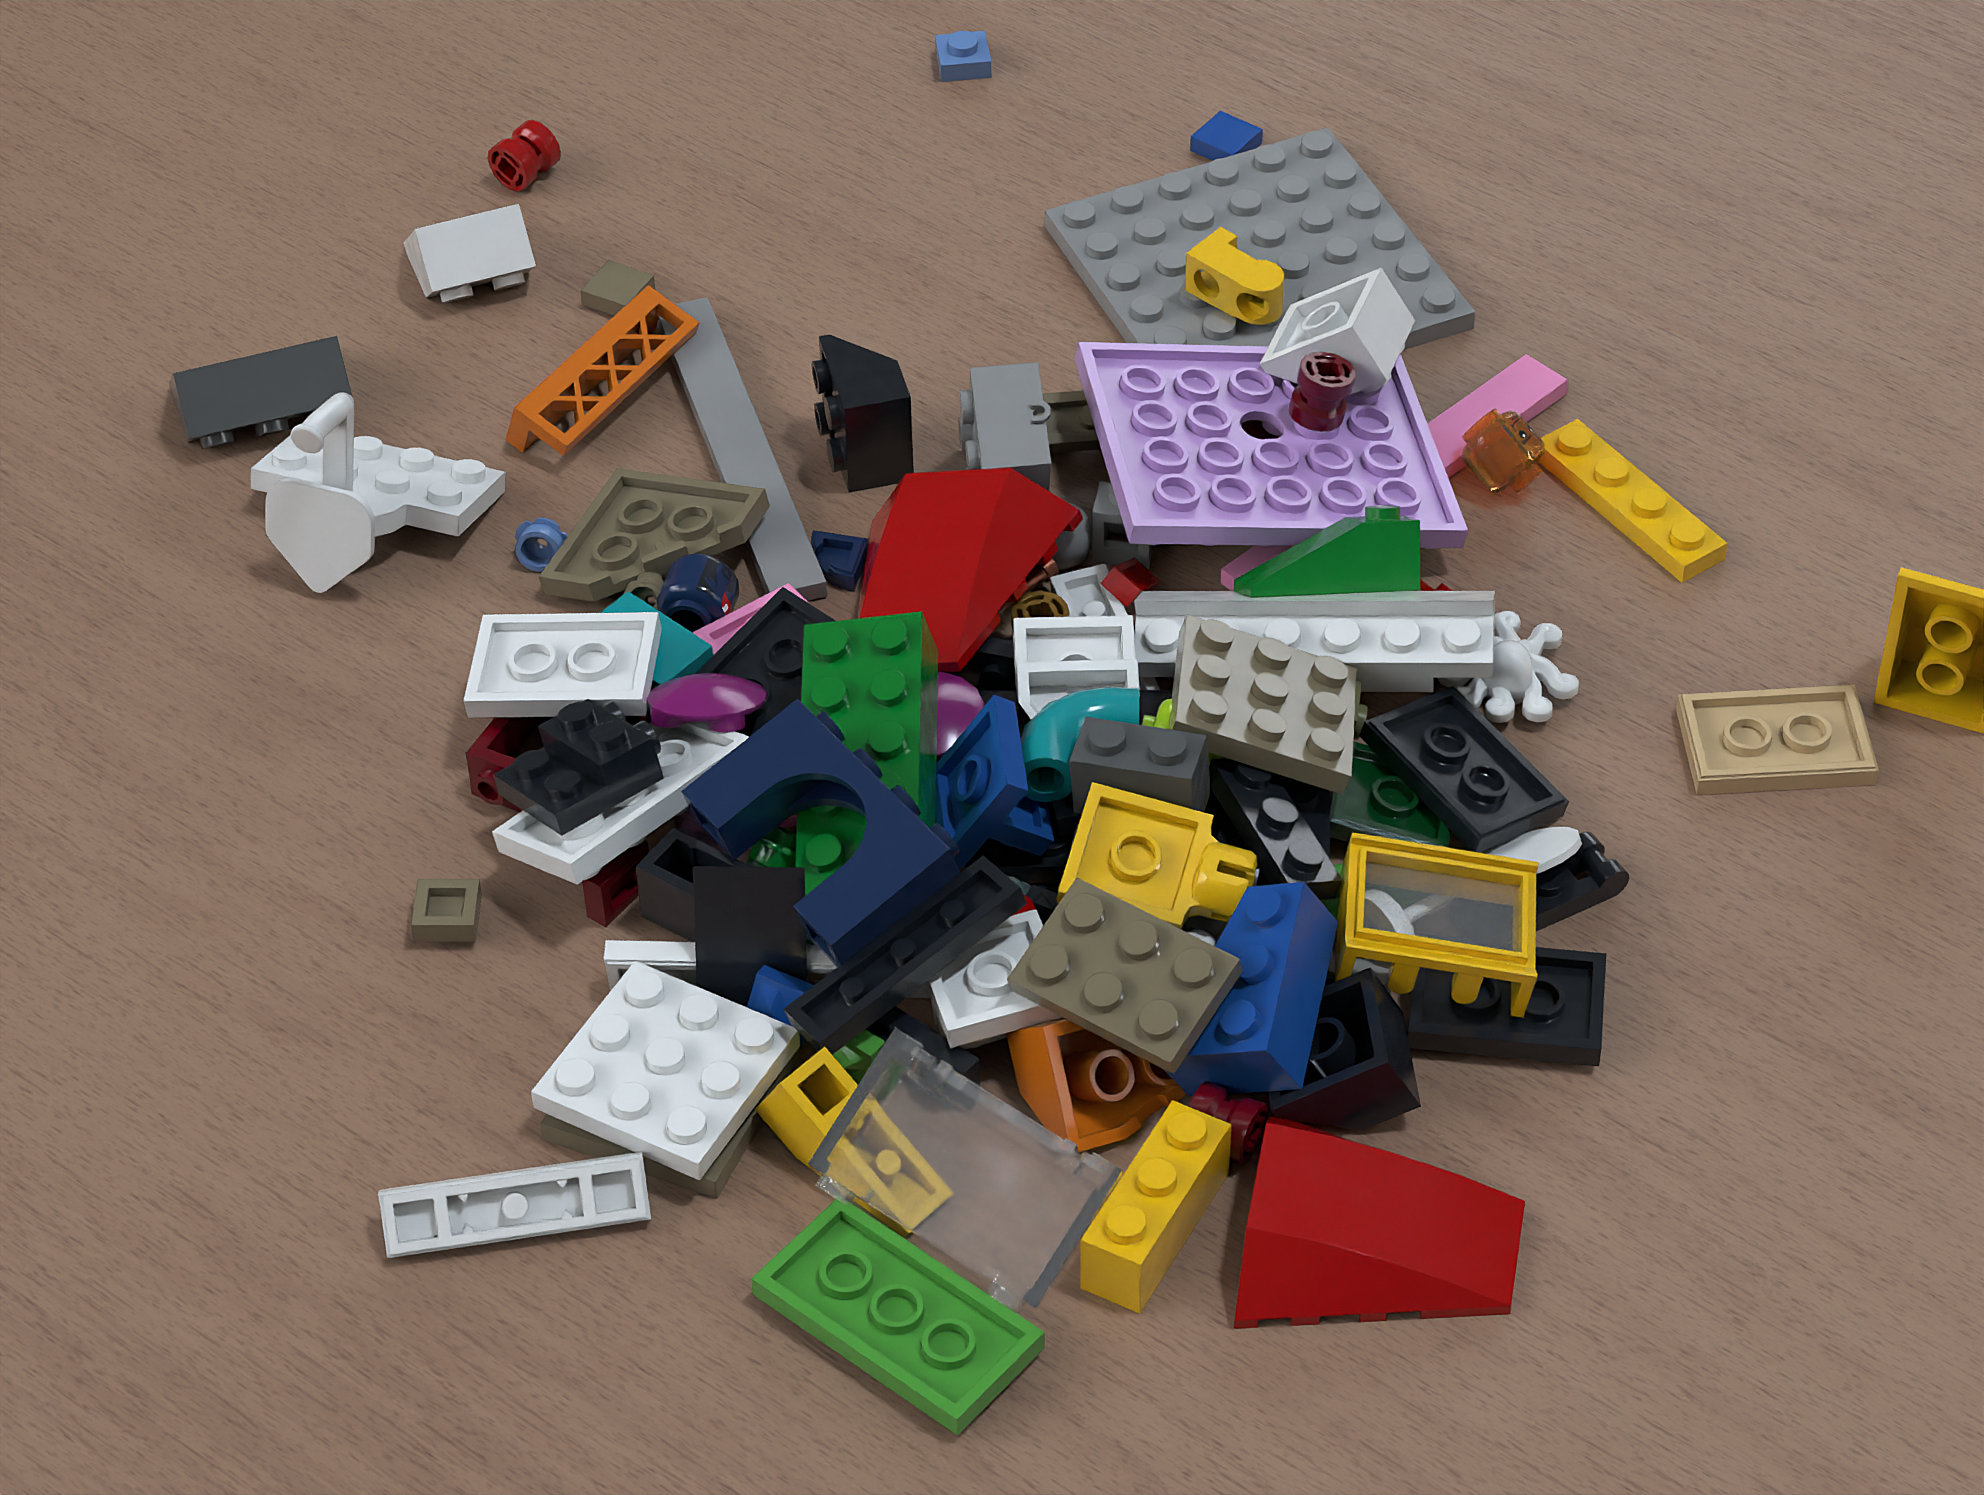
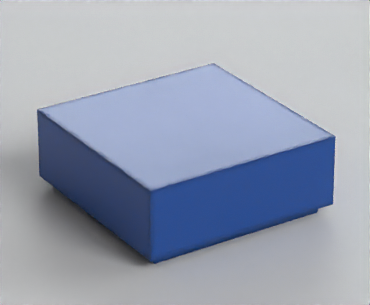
[1190,110,1263,161]

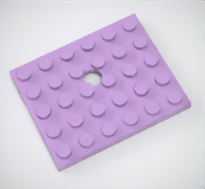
[1074,342,1468,549]

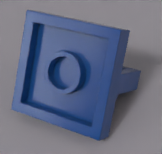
[935,695,1054,868]

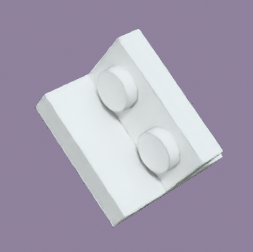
[926,909,1062,1050]

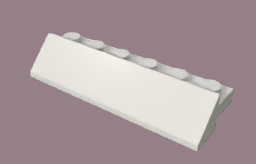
[1134,591,1495,692]

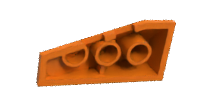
[1006,1017,1186,1155]

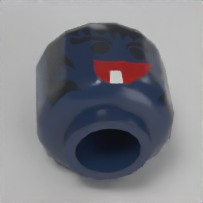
[657,553,739,633]

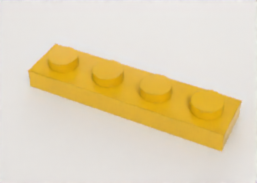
[1533,419,1728,583]

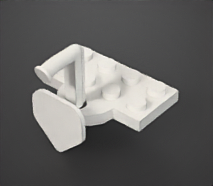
[251,392,506,593]

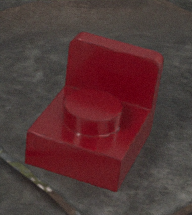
[582,840,649,927]

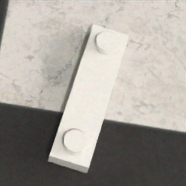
[378,1152,651,1258]

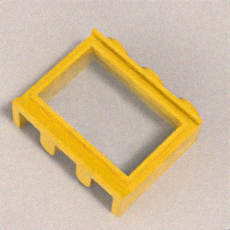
[1334,832,1538,1018]

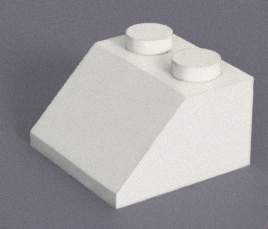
[404,204,536,303]
[1260,268,1415,395]

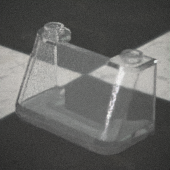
[808,1028,1123,1314]

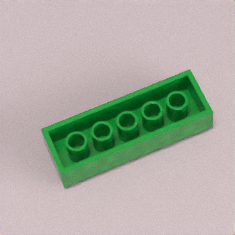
[795,611,938,945]

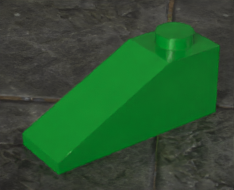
[1234,505,1420,598]

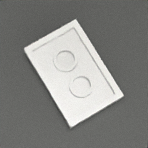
[464,612,662,718]

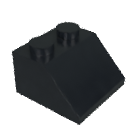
[1268,967,1421,1130]

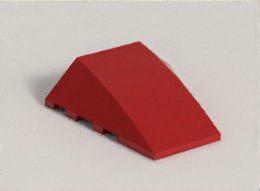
[857,468,1083,672]
[1234,1114,1525,1329]

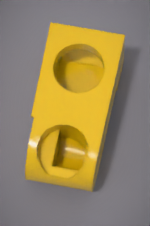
[1185,227,1284,325]

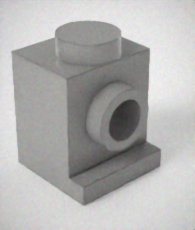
[1092,482,1154,569]

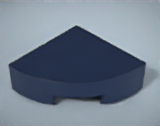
[811,530,868,592]

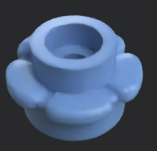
[515,517,568,572]

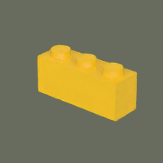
[1080,1100,1231,1314]

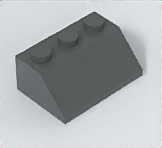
[169,336,353,449]

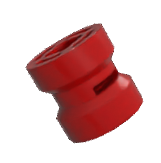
[487,120,561,191]

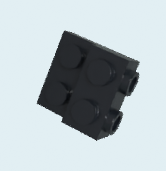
[493,699,664,836]

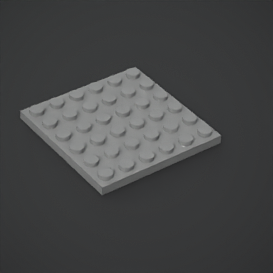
[1045,128,1475,350]

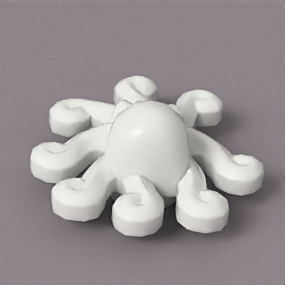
[1437,611,1579,723]

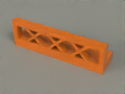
[505,285,700,456]

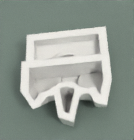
[1013,615,1140,719]

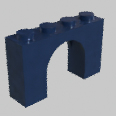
[681,699,960,968]

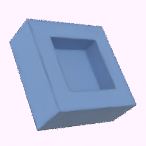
[935,31,992,82]

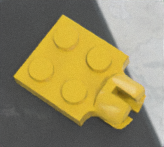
[1057,782,1257,929]

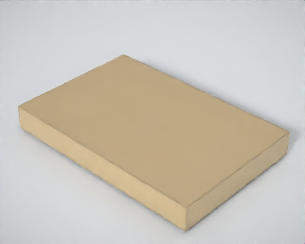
[1676,685,1879,795]

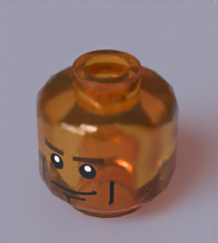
[1462,408,1545,494]

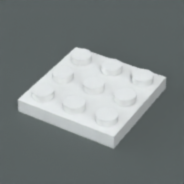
[531,961,800,1180]

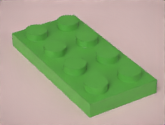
[751,1196,1045,1436]

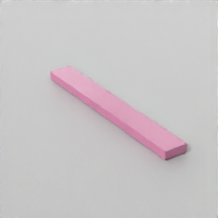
[1221,354,1568,591]

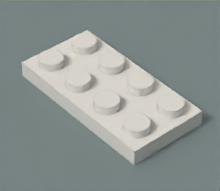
[492,721,749,884]

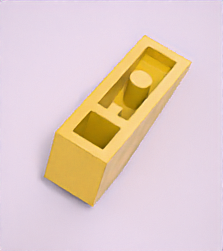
[755,1047,953,1238]

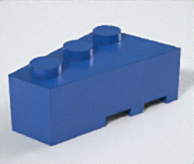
[1163,882,1338,1096]

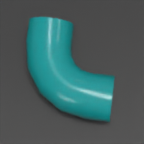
[1021,687,1139,802]

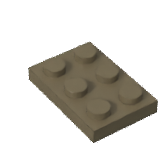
[1007,878,1243,1074]

